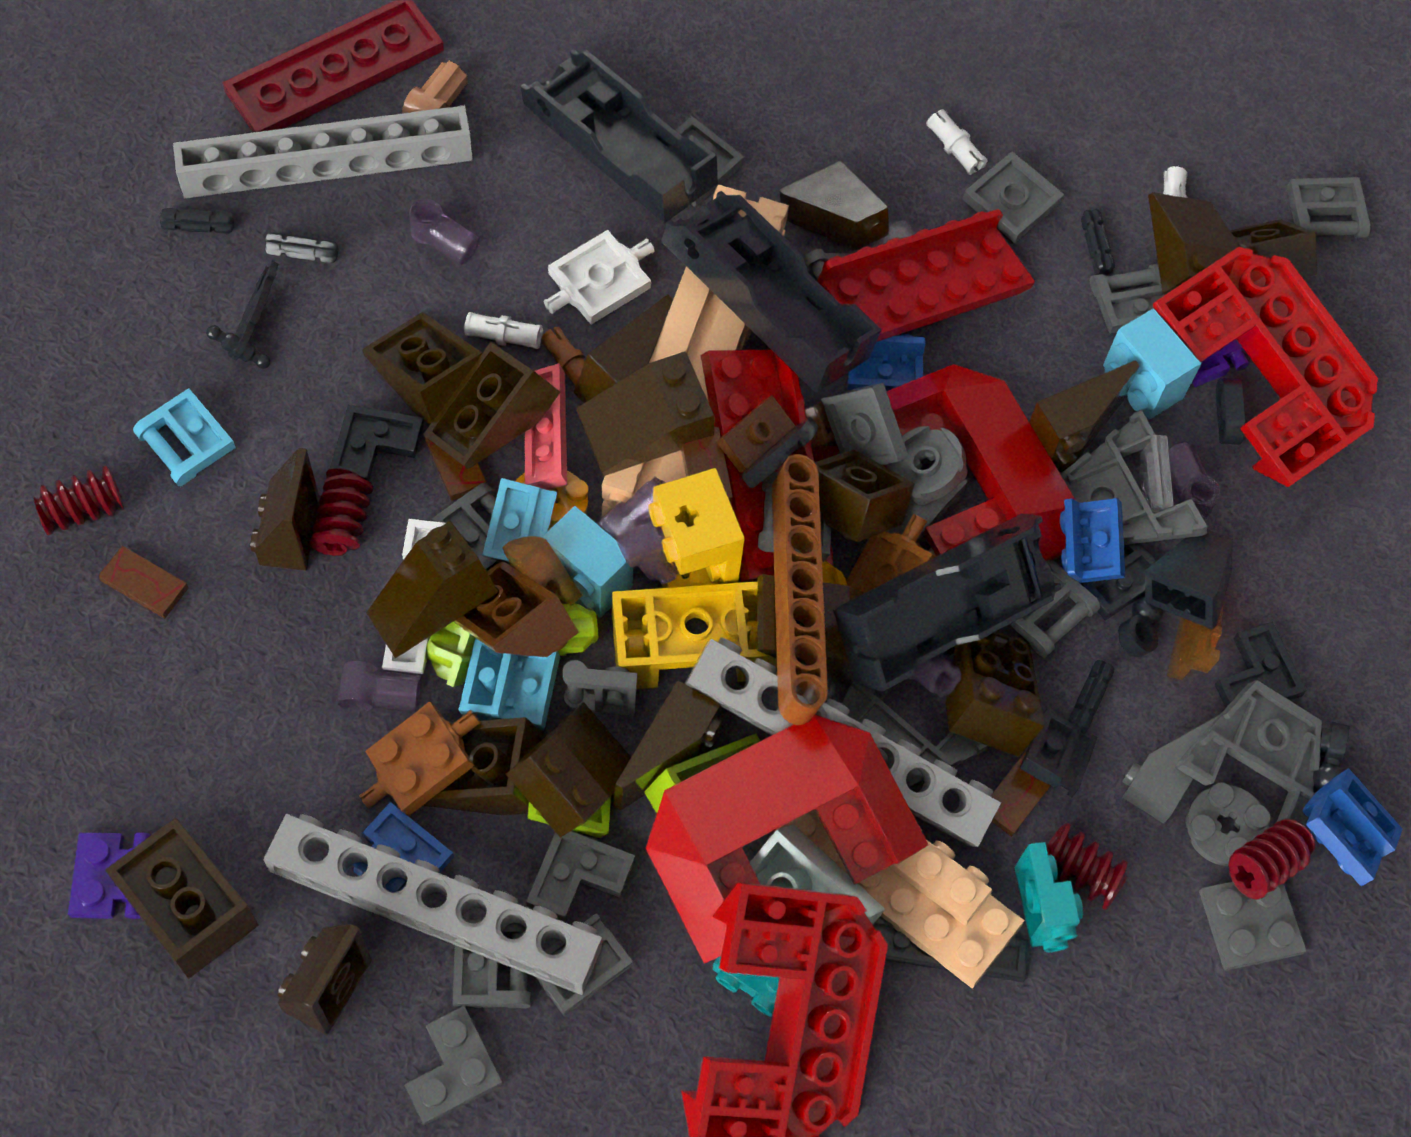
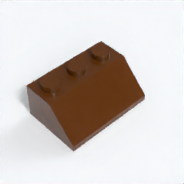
[453,560,579,657]

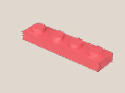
[525,363,567,490]

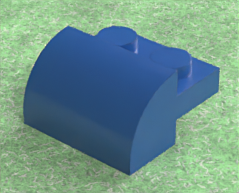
[1302,768,1403,886]

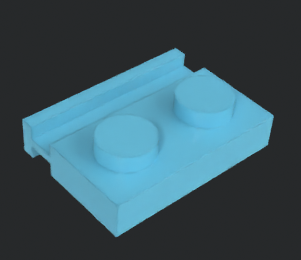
[482,478,557,569]

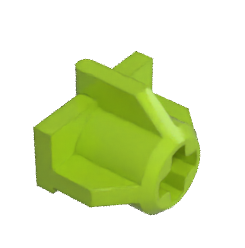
[555,594,598,656]
[426,622,475,687]

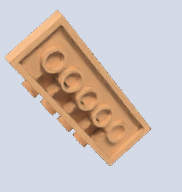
[774,809,1024,989]

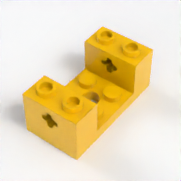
[646,468,744,588]
[612,582,777,689]

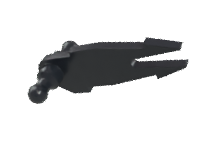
[206,260,279,369]

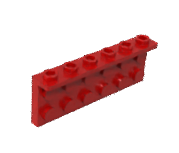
[817,209,1035,342]
[700,350,833,582]

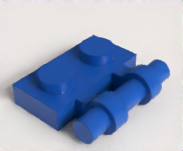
[352,802,454,893]

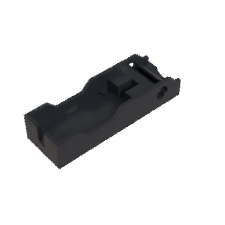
[521,49,718,223]
[661,190,882,393]
[833,513,1062,691]

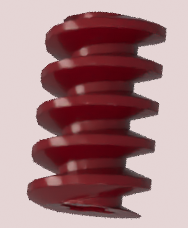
[33,466,125,535]
[309,468,374,556]
[1228,818,1315,900]
[1046,823,1129,911]

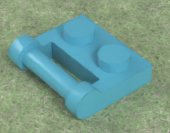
[133,388,236,486]

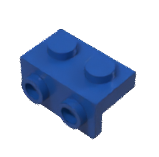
[847,334,925,391]
[1060,498,1125,583]

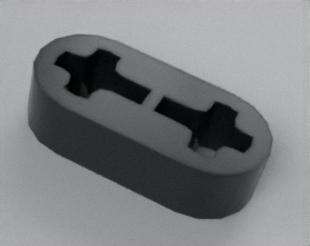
[1215,378,1245,445]

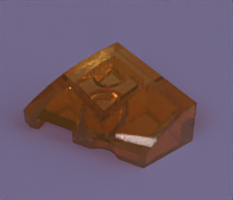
[502,536,583,606]
[1167,603,1224,680]

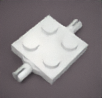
[544,230,654,325]

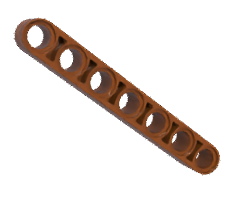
[772,454,828,725]

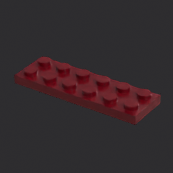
[222,0,444,133]

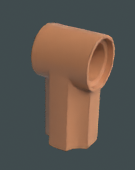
[402,61,468,113]

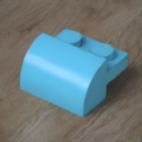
[459,638,560,731]

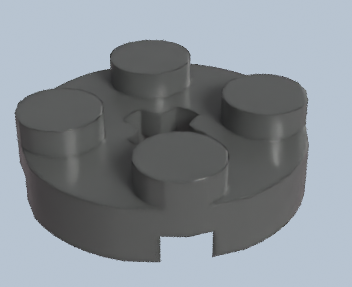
[887,426,968,505]
[1185,783,1270,866]

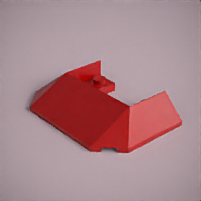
[1153,247,1378,487]
[885,364,1075,561]
[646,715,929,964]
[681,882,888,1137]

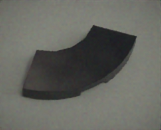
[742,416,819,488]

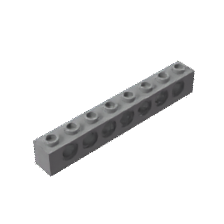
[173,106,473,199]
[684,637,1001,847]
[263,814,602,995]

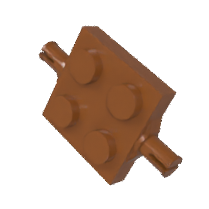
[846,514,937,593]
[359,702,481,816]

